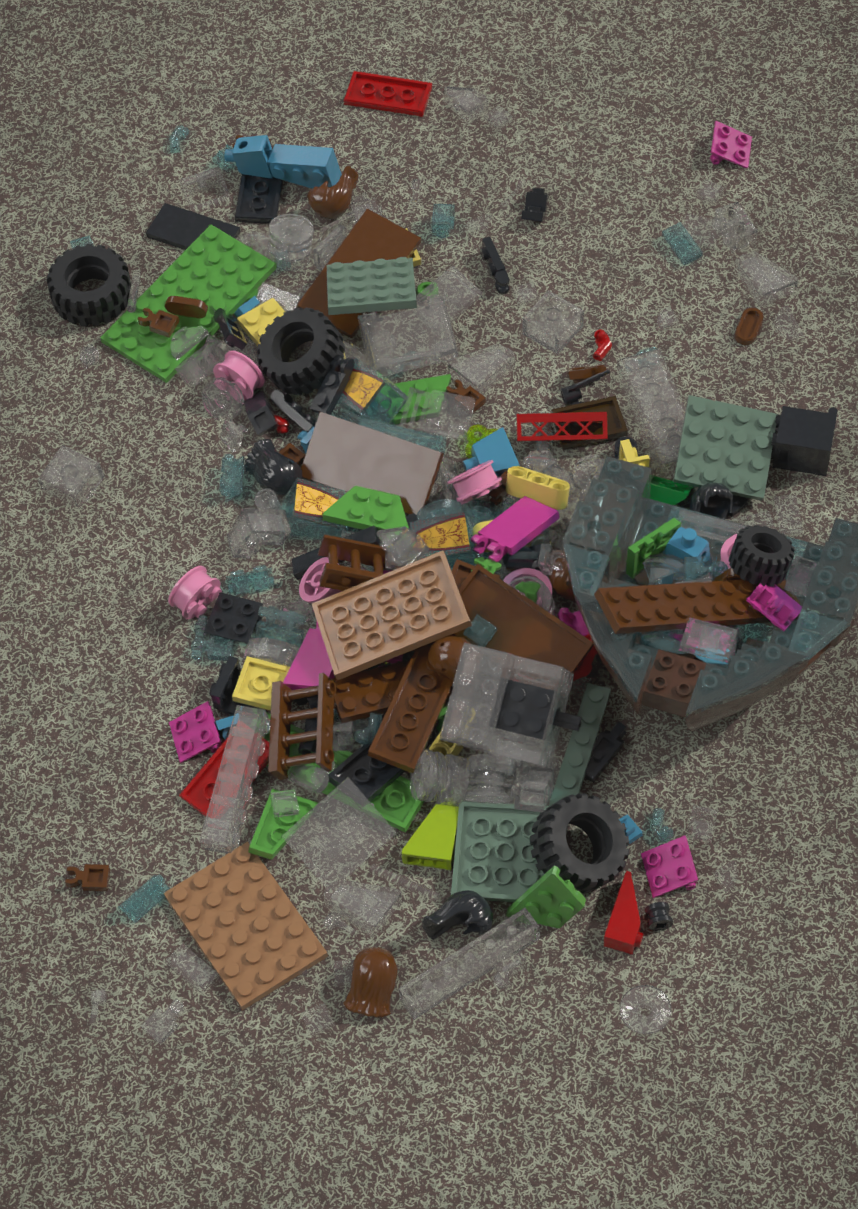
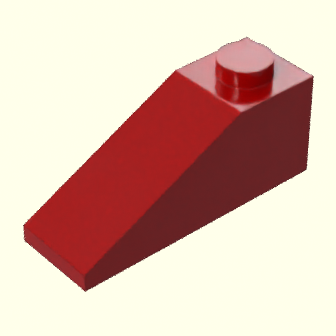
[604,870,644,955]

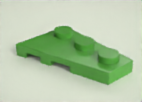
[626,518,681,579]
[249,789,318,860]

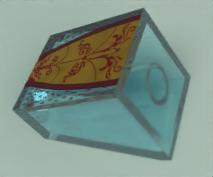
[338,356,409,433]
[279,478,349,540]
[407,511,477,571]

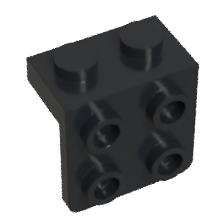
[209,656,264,722]

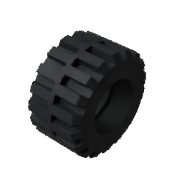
[728,525,795,587]

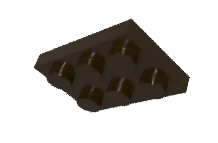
[551,396,628,450]

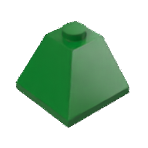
[639,474,694,509]

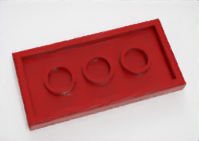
[344,71,432,117]
[179,722,270,825]

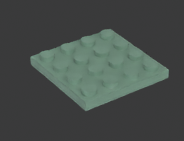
[327,257,417,315]
[673,395,778,501]
[451,801,549,902]

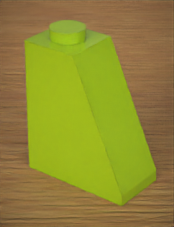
[402,803,459,870]

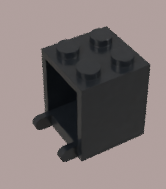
[771,406,838,476]

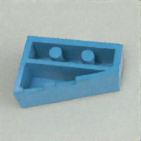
[267,144,342,189]

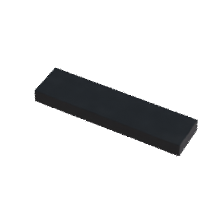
[292,525,380,580]

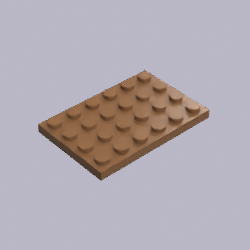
[312,550,472,680]
[163,842,328,1011]

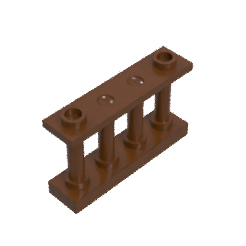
[318,534,414,591]
[268,673,336,780]

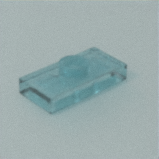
[662,222,703,266]

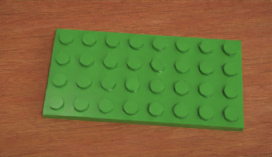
[100,225,277,383]

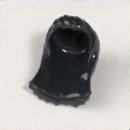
[244,439,303,496]
[689,482,733,546]
[422,890,493,940]

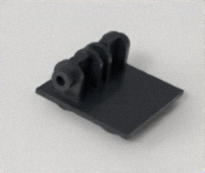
[204,592,264,644]

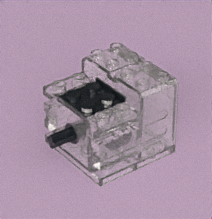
[440,643,582,769]

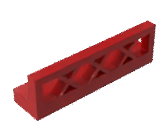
[517,412,608,441]

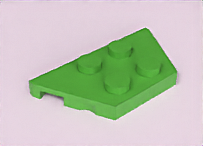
[372,374,451,424]
[323,486,410,540]
[506,866,586,929]

